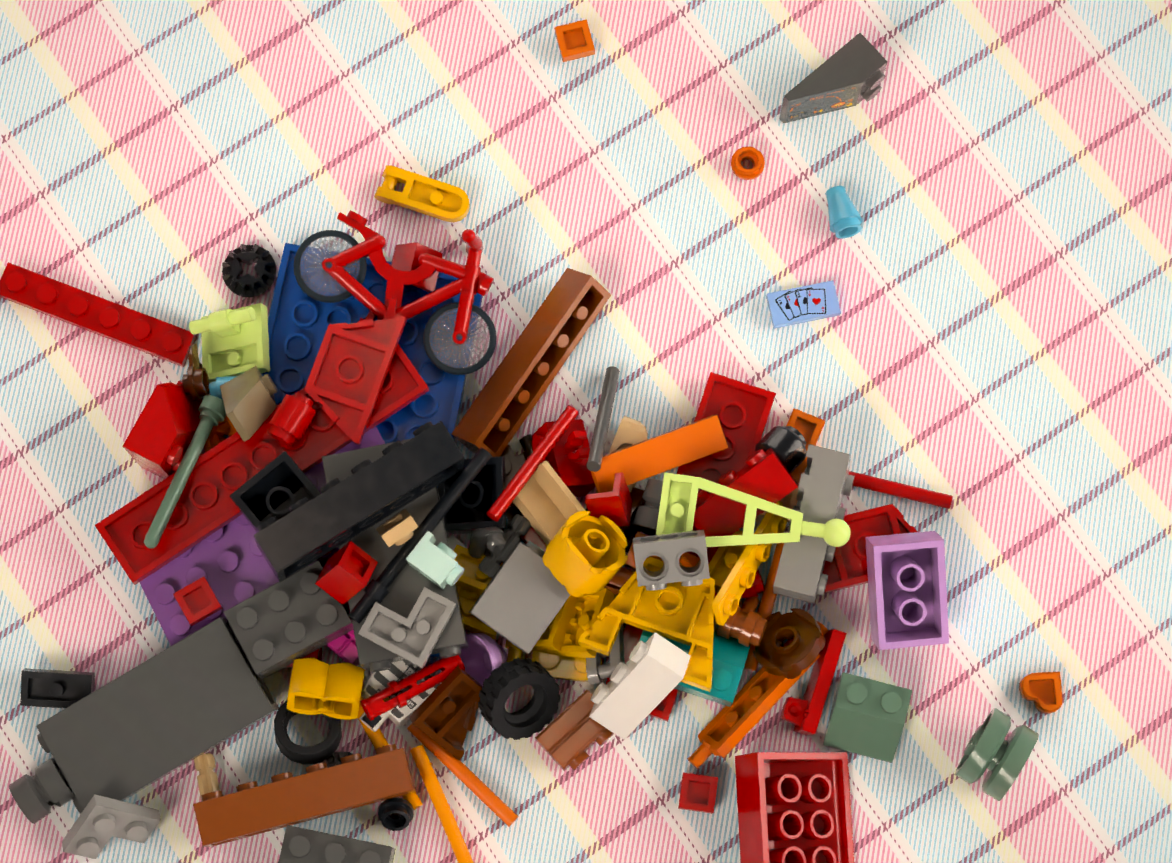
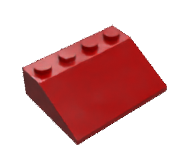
[735,752,855,863]

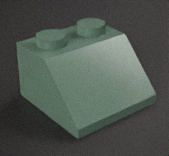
[823,672,912,763]

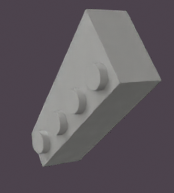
[773,444,855,604]

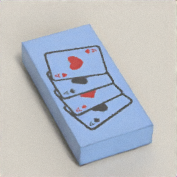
[766,280,841,329]

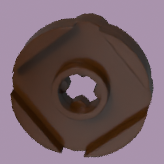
[753,608,826,679]

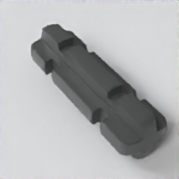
[479,514,531,578]

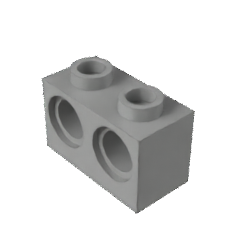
[633,530,710,591]

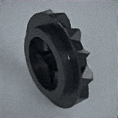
[222,244,277,297]

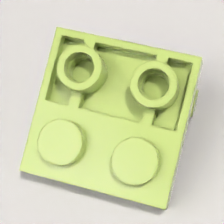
[189,303,270,383]

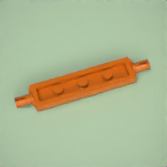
[687,621,828,769]

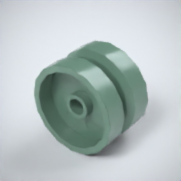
[955,708,1039,801]

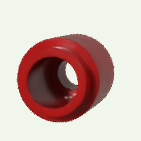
[267,392,317,447]

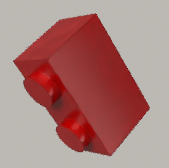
[532,419,596,497]

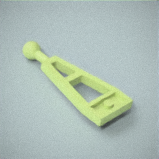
[656,472,851,547]

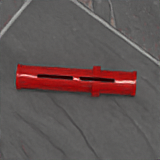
[360,655,465,721]

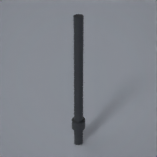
[348,447,492,624]

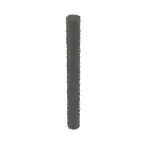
[587,366,620,472]

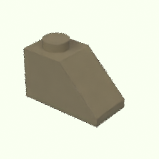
[220,366,278,442]

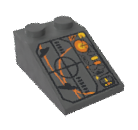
[779,33,888,123]

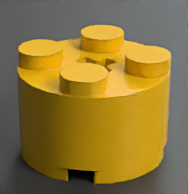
[542,511,628,597]

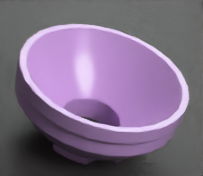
[459,632,507,686]

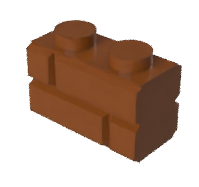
[535,690,614,771]

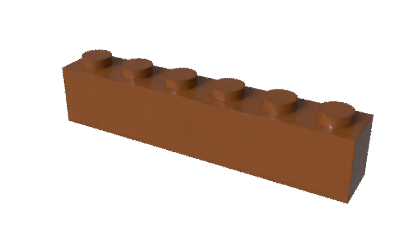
[452,268,611,457]
[193,744,416,848]

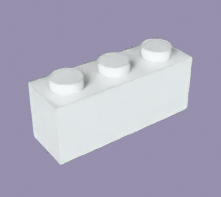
[589,632,690,740]

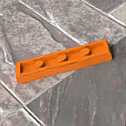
[591,415,728,493]

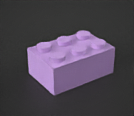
[865,531,949,650]

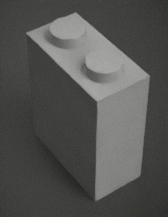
[469,541,570,654]

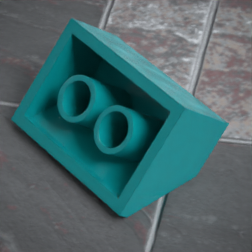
[639,630,751,707]

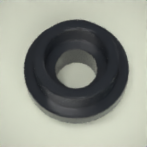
[378,798,414,831]

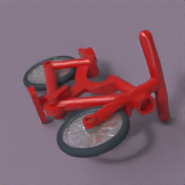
[293,210,497,375]

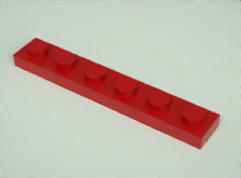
[0,262,197,367]

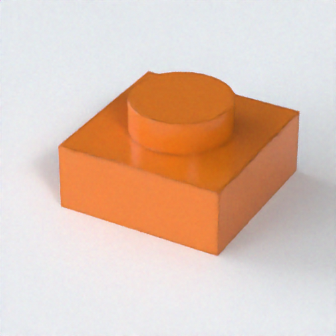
[554,19,595,62]

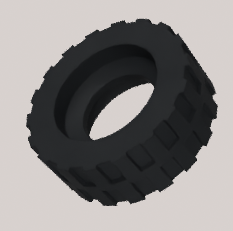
[478,658,561,740]

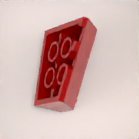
[122,380,201,479]

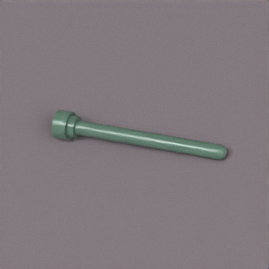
[144,395,226,548]

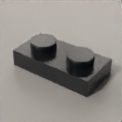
[20,668,95,708]

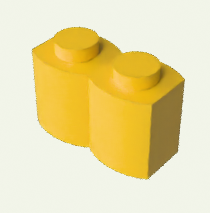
[287,658,365,720]

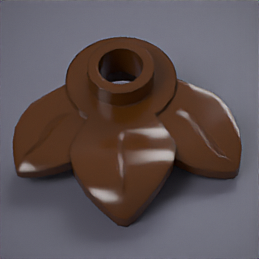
[182,344,210,404]

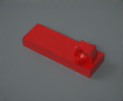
[780,629,847,736]

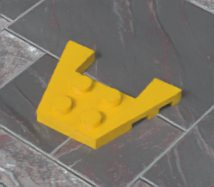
[578,557,715,692]

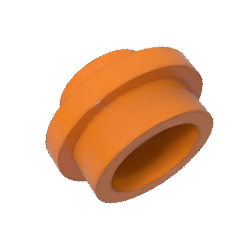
[731,147,765,180]

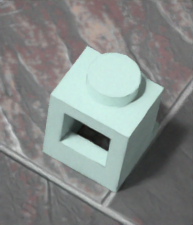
[406,531,465,590]

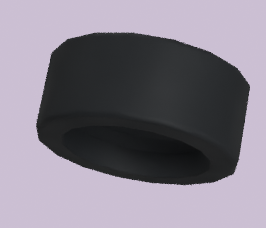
[274,700,342,765]

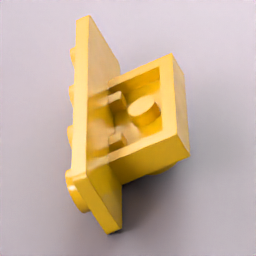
[708,501,787,626]

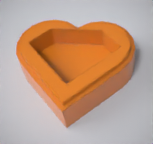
[1019,671,1063,714]

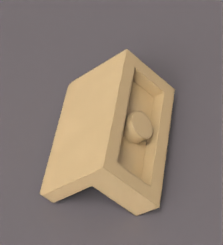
[513,461,586,545]

